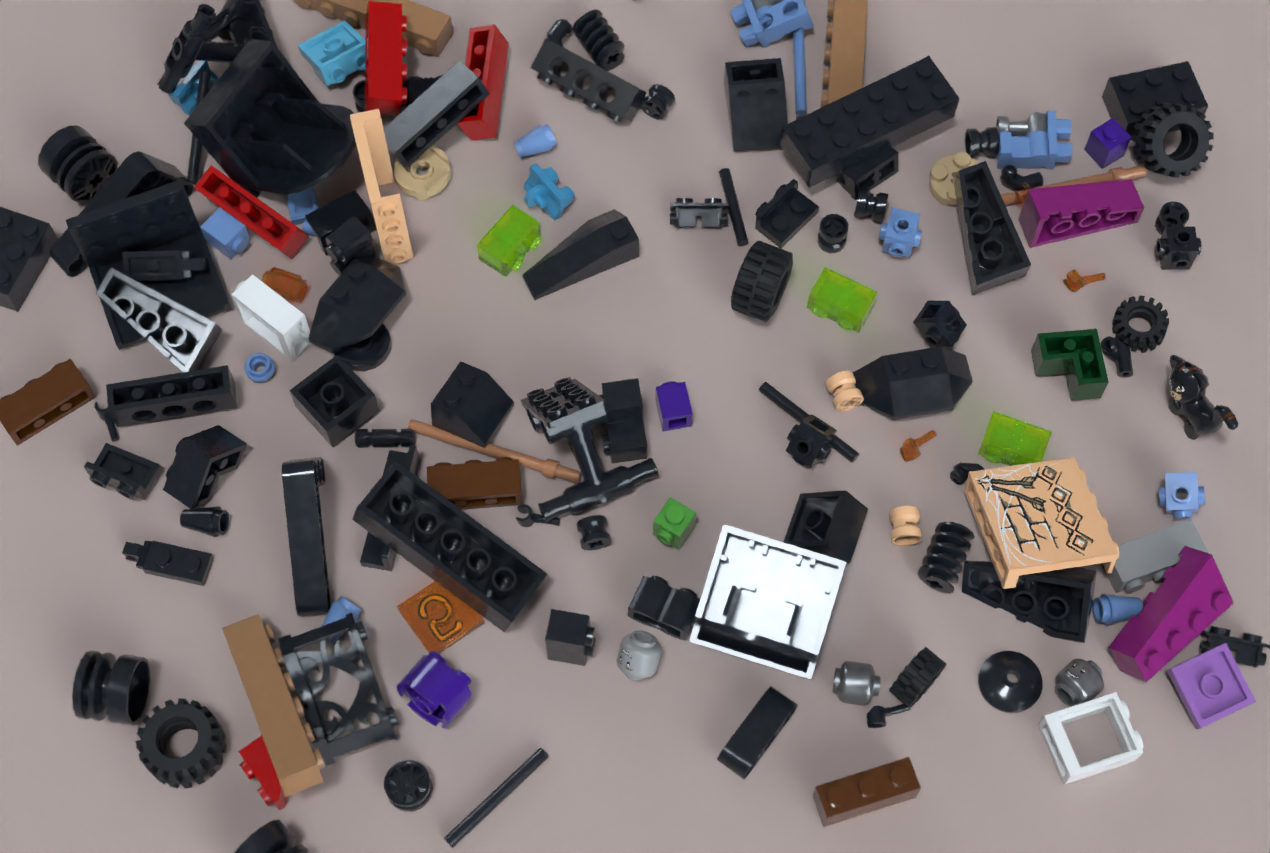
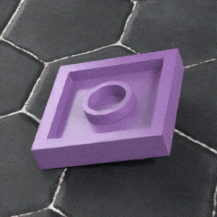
[1167,643,1256,729]

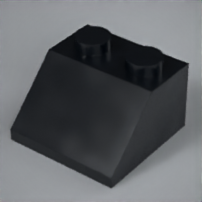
[431,361,514,448]
[783,490,868,563]

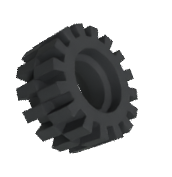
[1112,295,1169,353]
[889,647,946,708]

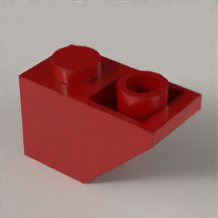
[238,735,287,811]

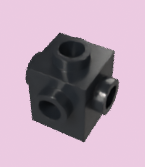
[1156,225,1202,270]
[913,301,967,347]
[785,414,837,467]

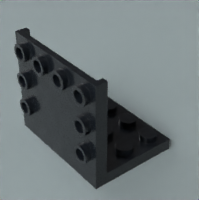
[66,180,231,350]

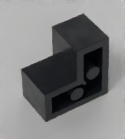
[599,378,647,463]
[163,425,247,509]

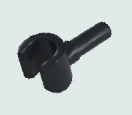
[94,402,119,442]
[516,504,560,527]
[866,704,910,728]

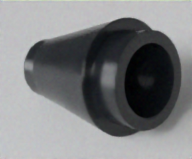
[180,506,229,537]

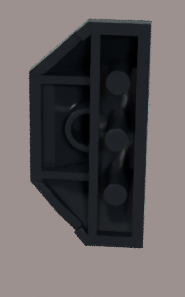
[308,257,406,353]
[853,346,973,420]

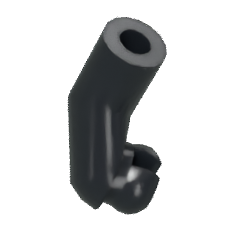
[1000,165,1044,191]

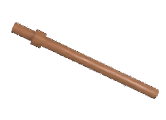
[1001,165,1146,205]
[408,419,582,483]

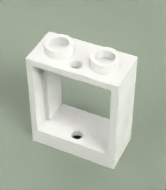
[231,274,312,362]
[1038,692,1143,785]

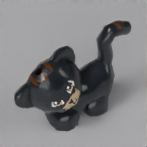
[1169,355,1238,440]

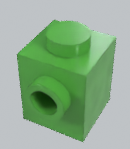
[653,497,696,550]

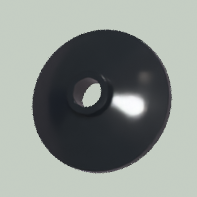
[978,651,1043,713]

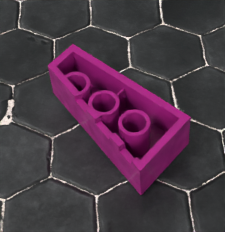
[1018,179,1144,248]
[1109,546,1234,682]

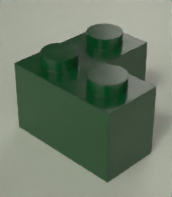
[1031,329,1109,401]

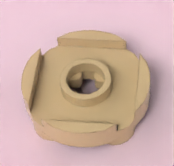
[394,145,451,201]
[929,152,978,208]

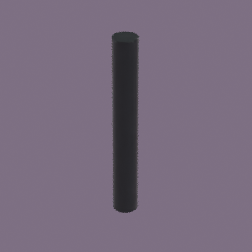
[719,168,749,246]

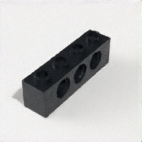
[531,38,647,123]
[106,365,237,427]

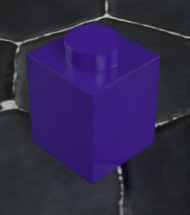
[1084,118,1132,169]
[655,381,693,432]

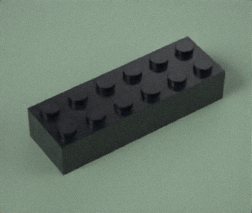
[780,56,960,188]
[352,461,547,632]

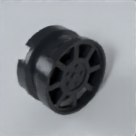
[384,760,433,812]

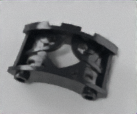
[278,613,399,767]

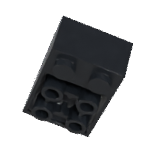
[724,58,788,152]

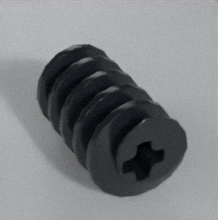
[573,9,625,71]
[918,522,975,594]

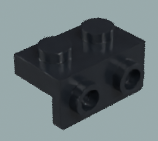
[84,443,162,500]

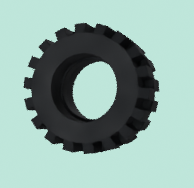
[1132,102,1214,178]
[731,241,793,322]
[136,698,226,788]

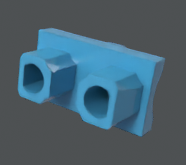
[167,61,219,115]
[524,164,575,220]

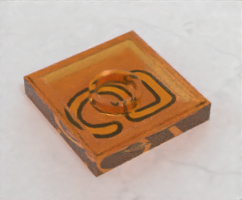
[396,581,485,654]

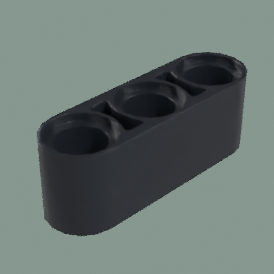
[717,686,798,779]

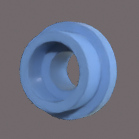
[245,353,275,382]

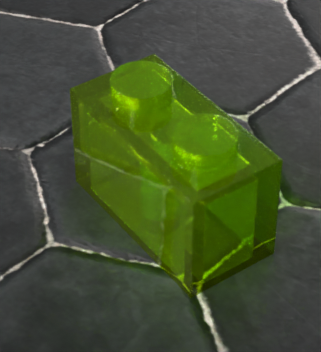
[477,205,542,277]
[807,267,878,333]
[978,411,1052,466]

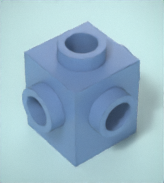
[879,208,922,258]
[1159,472,1205,519]

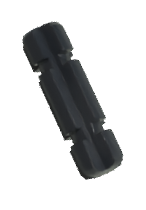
[354,429,415,447]

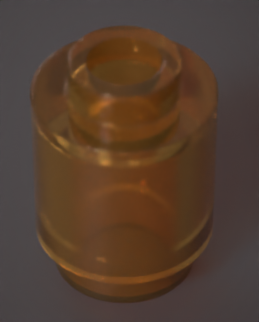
[261,267,307,303]

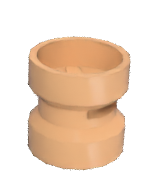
[825,370,864,412]
[889,506,923,546]

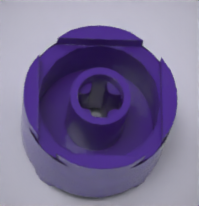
[397,651,472,728]

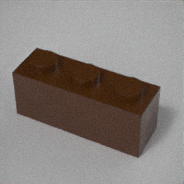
[0,358,96,446]
[427,457,523,510]
[813,757,921,827]

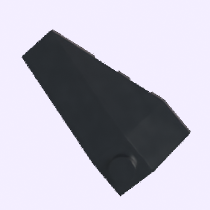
[522,209,639,300]
[961,561,1097,643]

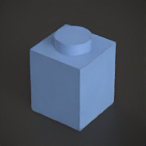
[200,208,251,260]

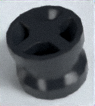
[640,84,675,120]
[1155,201,1189,235]
[576,515,611,551]

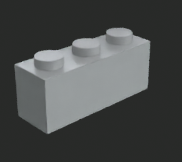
[1101,520,1208,593]

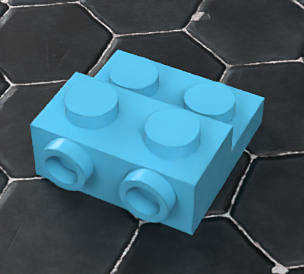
[297,20,365,86]

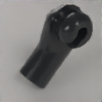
[546,19,573,47]
[1101,336,1133,377]
[950,463,985,484]

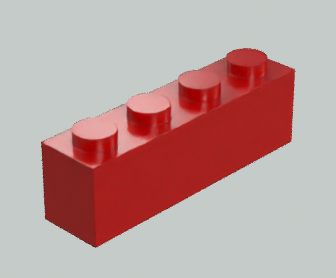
[365,1,407,115]
[457,24,509,141]
[194,165,309,259]

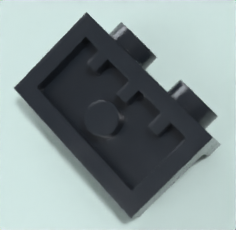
[755,179,819,248]

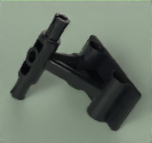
[158,0,277,93]
[521,377,659,522]

